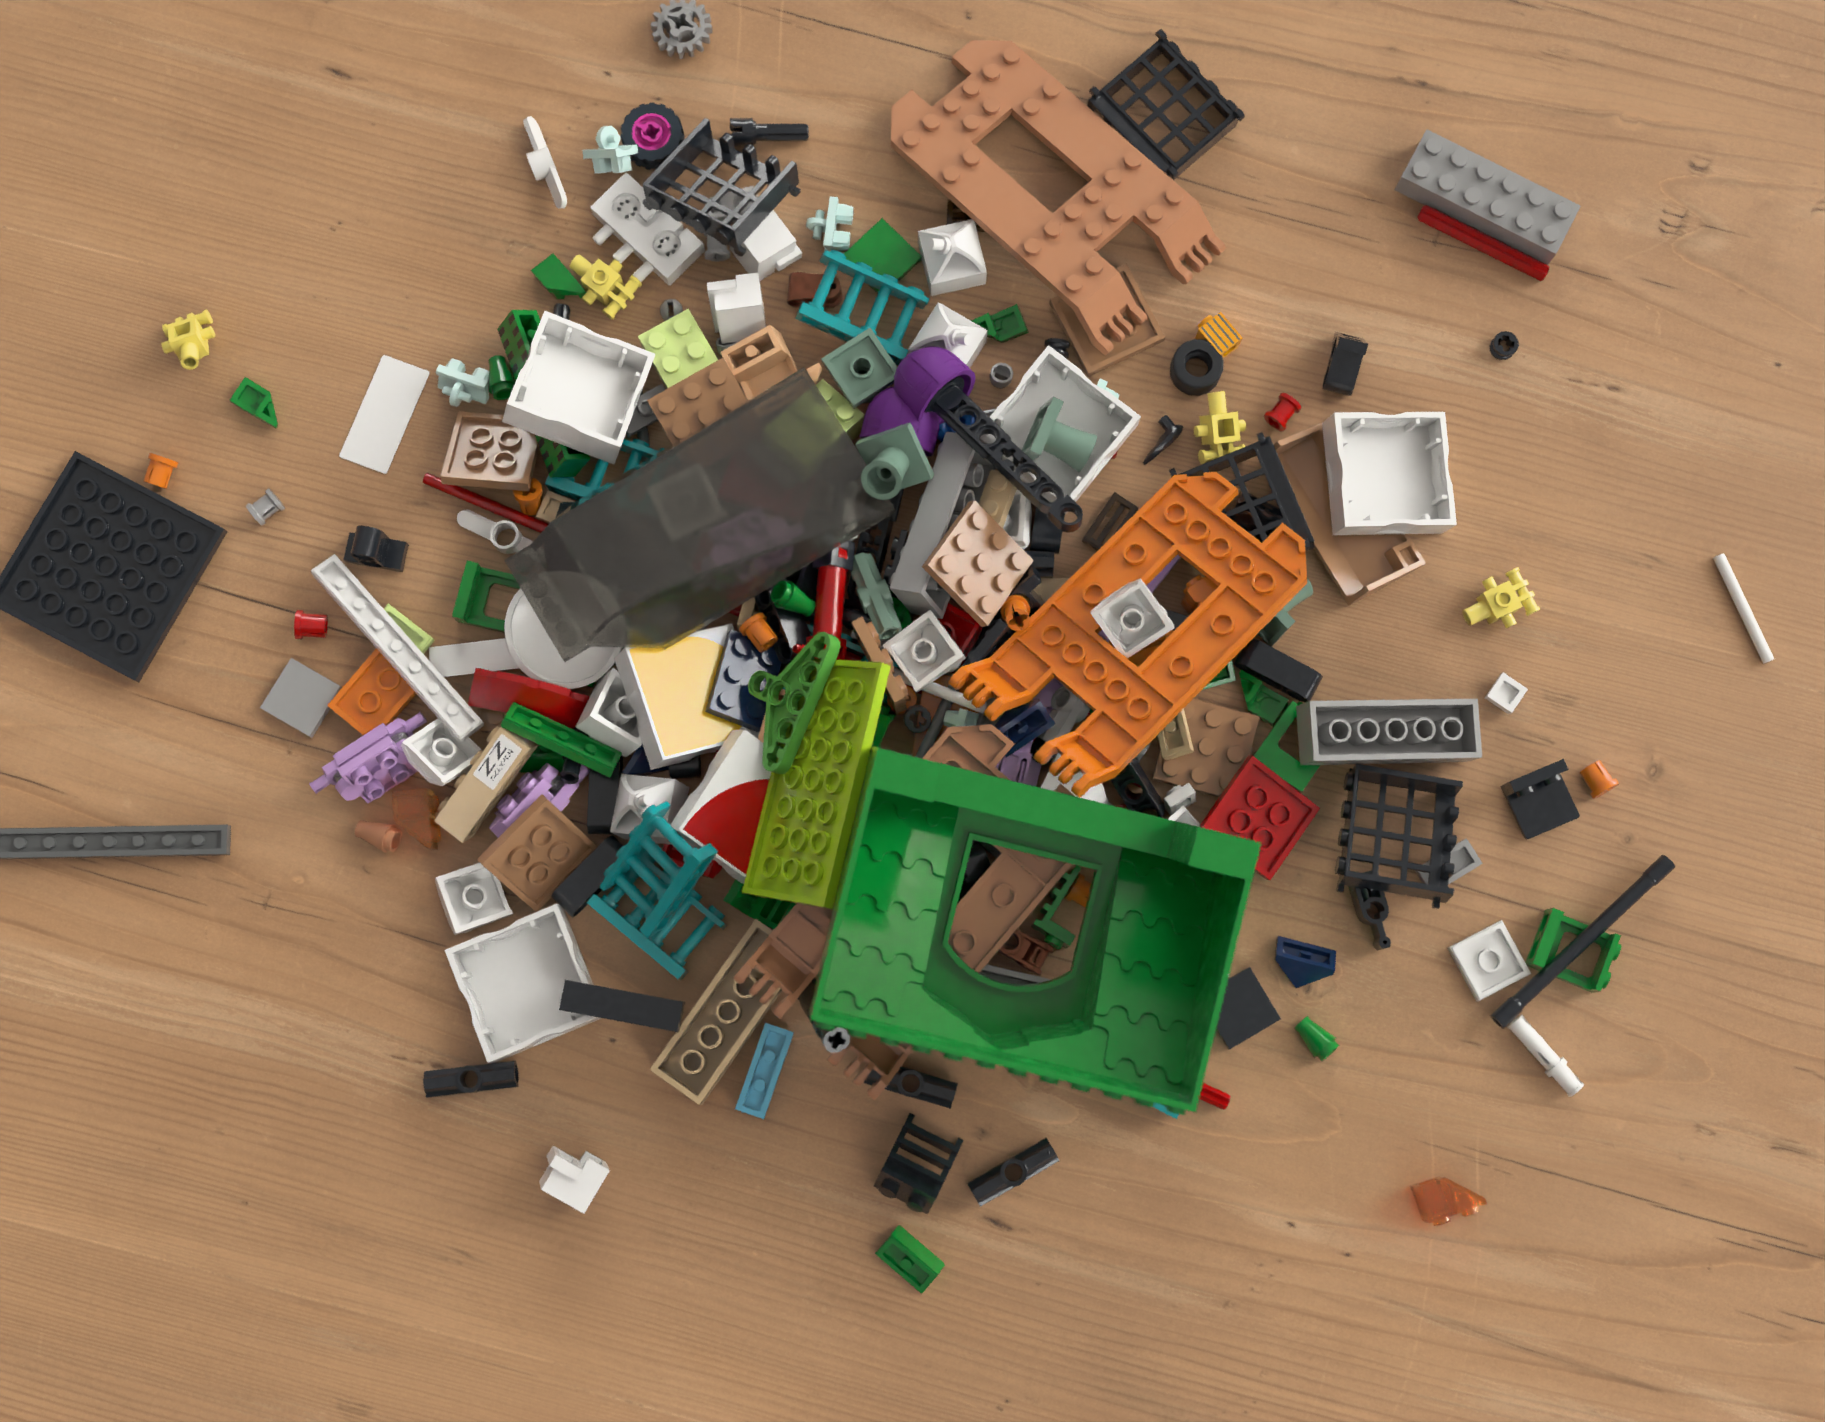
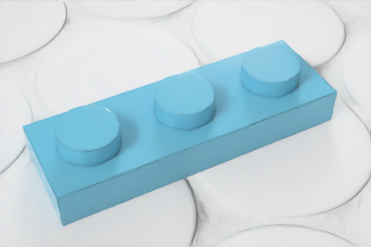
[735,1023,794,1119]

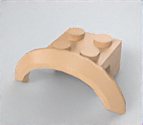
[720,325,822,419]

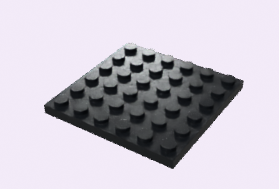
[0,451,228,683]

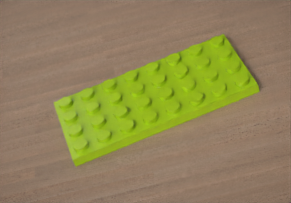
[742,658,891,909]

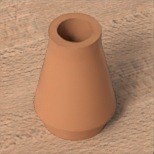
[355,820,402,853]

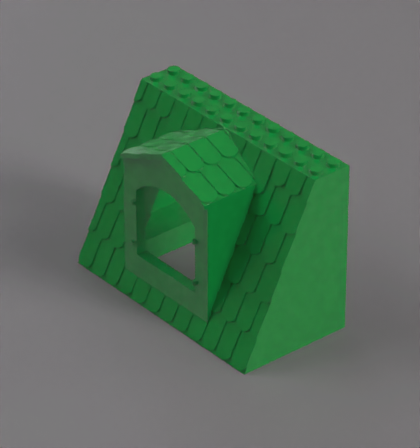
[810,746,1261,1115]

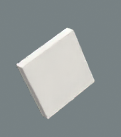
[1448,920,1531,1001]

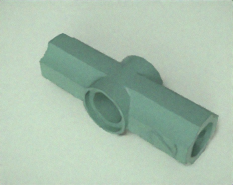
[850,552,902,641]

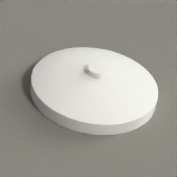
[504,570,625,689]

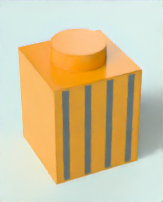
[1195,312,1242,359]

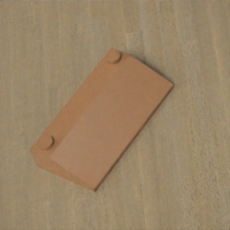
[1274,423,1426,606]

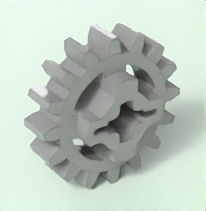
[651,0,713,59]

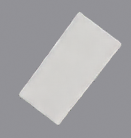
[339,355,430,474]

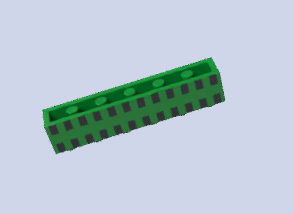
[497,310,590,478]

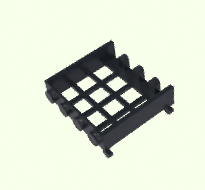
[1087,29,1245,180]
[642,118,801,257]
[1169,432,1315,551]
[1335,763,1463,909]

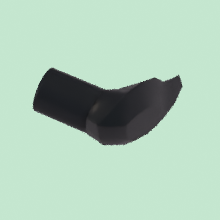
[1143,415,1183,465]

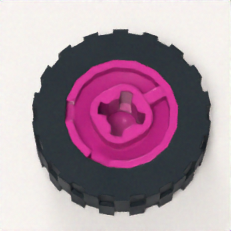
[621,102,685,170]

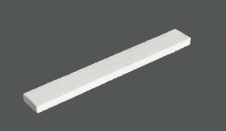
[311,554,484,743]

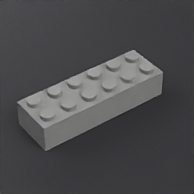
[1395,129,1581,265]
[890,432,996,619]
[1296,699,1482,765]

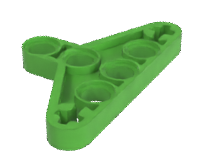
[748,632,840,775]

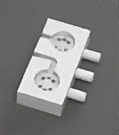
[590,172,705,286]

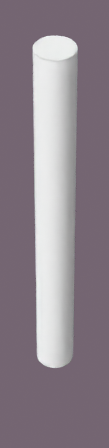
[1713,553,1774,664]
[893,667,987,713]

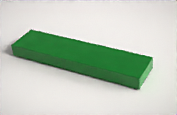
[500,702,622,777]

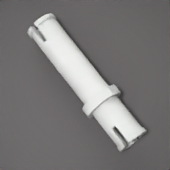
[1507,1014,1584,1097]

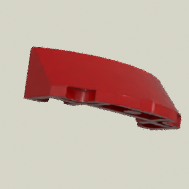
[468,668,590,729]

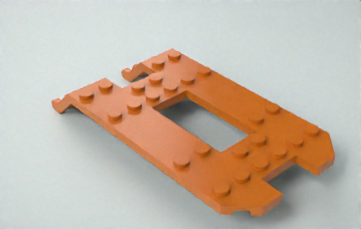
[948,472,1307,798]

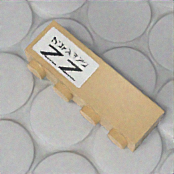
[434,726,538,843]

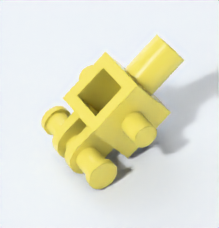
[569,254,642,320]
[161,310,215,370]
[1194,391,1246,464]
[1462,567,1540,629]

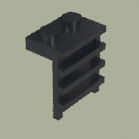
[873,1113,964,1214]

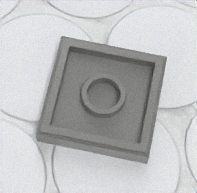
[260,658,342,738]

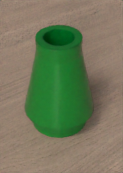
[488,355,516,400]
[771,580,816,617]
[1295,1016,1339,1062]

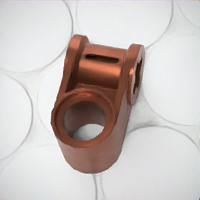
[787,272,843,308]
[998,929,1054,976]

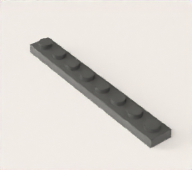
[0,824,231,859]

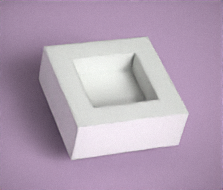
[1485,672,1528,714]
[1164,783,1196,816]

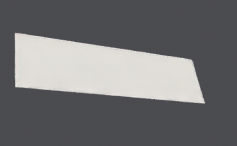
[429,638,519,677]

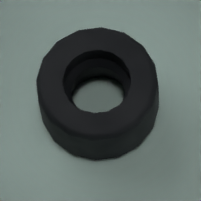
[1170,339,1224,396]

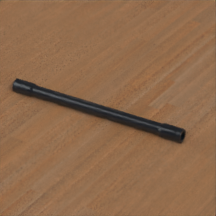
[1490,855,1675,1029]

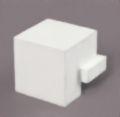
[730,210,802,281]
[707,272,766,344]
[539,1146,610,1214]

